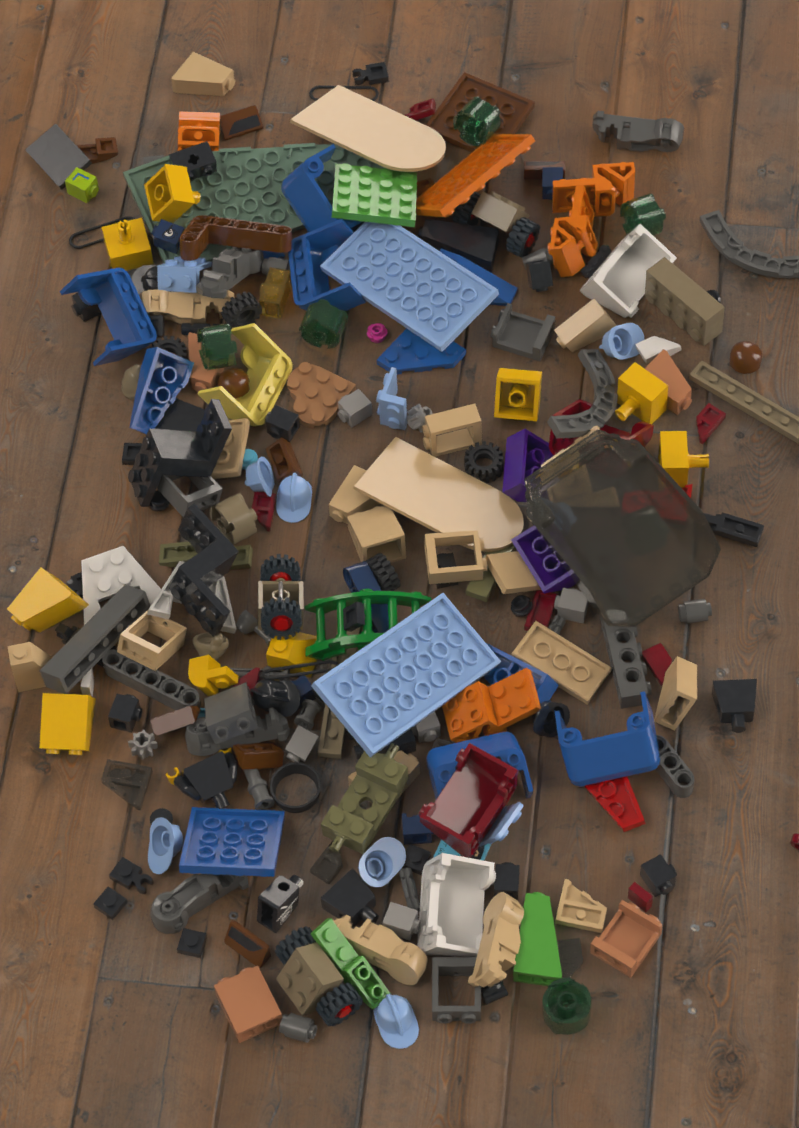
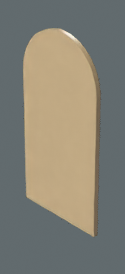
[290,85,446,172]
[353,437,524,552]

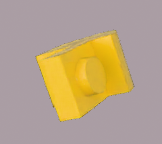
[188,655,239,696]

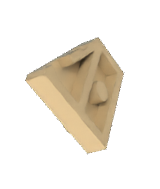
[555,879,607,933]

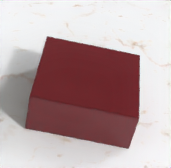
[628,882,653,912]

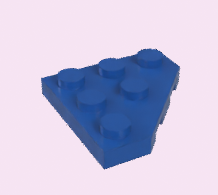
[377,328,466,375]

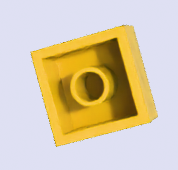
[144,164,201,223]
[102,218,153,271]
[615,362,668,424]
[494,368,542,421]
[658,431,709,491]

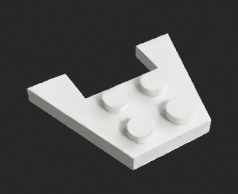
[81,546,161,625]
[147,561,236,634]

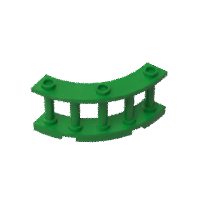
[304,589,431,661]

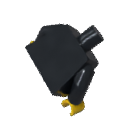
[166,747,238,809]

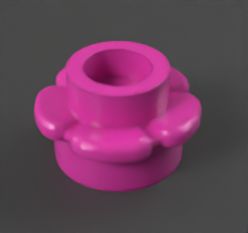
[367,323,388,343]

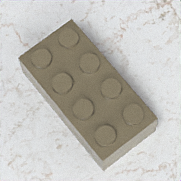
[645,257,725,346]

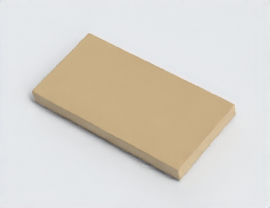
[511,621,612,705]

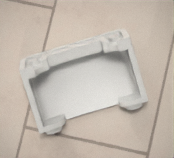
[579,224,677,318]
[417,853,496,957]

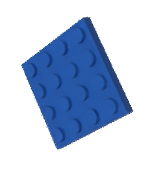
[179,807,285,877]

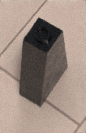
[418,219,499,273]

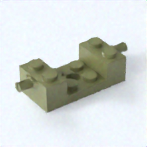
[321,743,409,854]

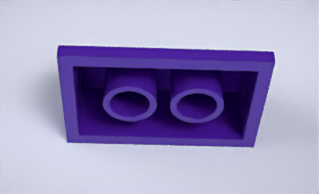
[502,429,553,502]
[511,516,586,594]

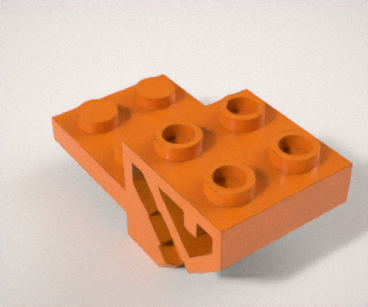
[178,111,220,151]
[552,162,635,217]
[548,185,598,277]
[442,668,541,743]

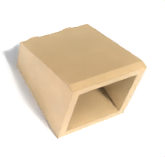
[347,505,406,563]

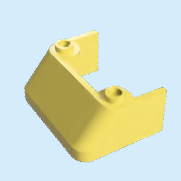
[198,323,293,426]

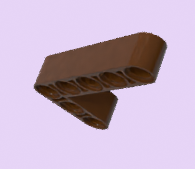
[180,215,292,261]

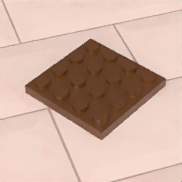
[426,72,535,152]

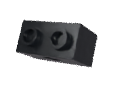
[169,141,217,182]

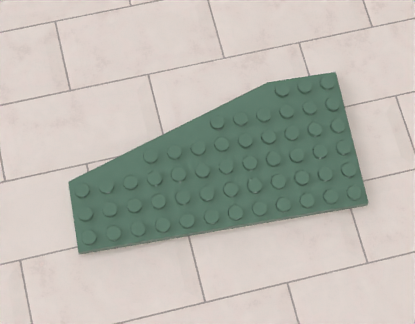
[123,143,385,263]

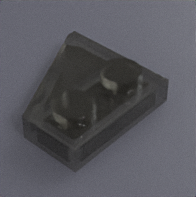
[101,759,153,810]

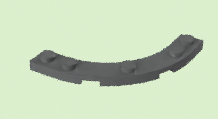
[700,210,799,278]
[547,349,618,438]

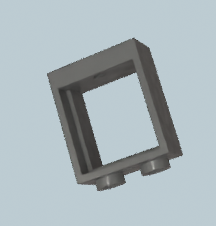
[157,475,222,517]
[432,957,481,1024]

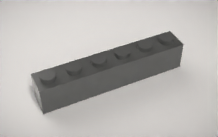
[39,584,150,694]

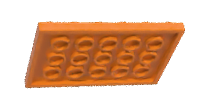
[416,134,535,218]

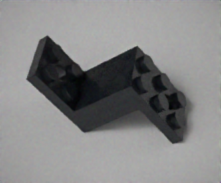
[128,399,232,507]
[169,503,239,637]

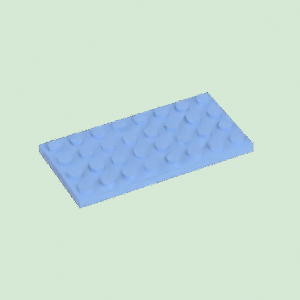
[320,222,499,352]
[311,593,501,757]

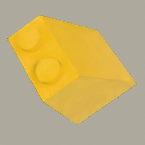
[7,567,89,633]
[40,693,95,755]

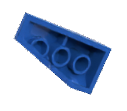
[440,249,518,306]
[129,347,194,435]
[484,642,559,703]

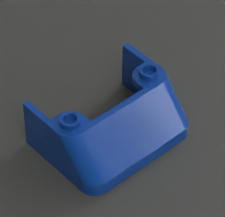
[281,144,364,232]
[288,219,366,314]
[60,268,157,366]
[555,691,660,786]
[426,732,534,799]

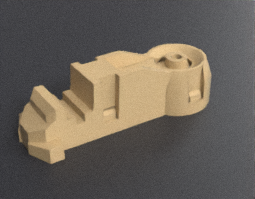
[140,290,235,325]
[468,892,524,988]
[333,915,428,985]

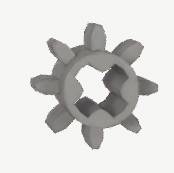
[407,404,433,432]
[128,729,158,760]

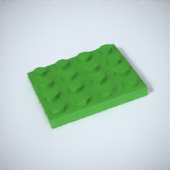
[331,163,417,227]

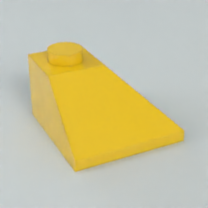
[266,632,317,678]

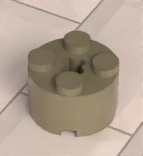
[210,493,257,545]

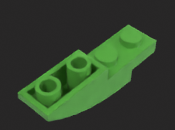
[310,918,391,1009]

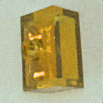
[259,267,292,319]

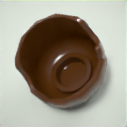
[729,341,762,374]
[217,368,250,399]

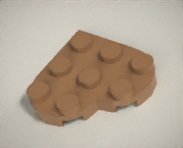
[287,362,356,428]

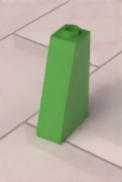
[513,892,562,988]

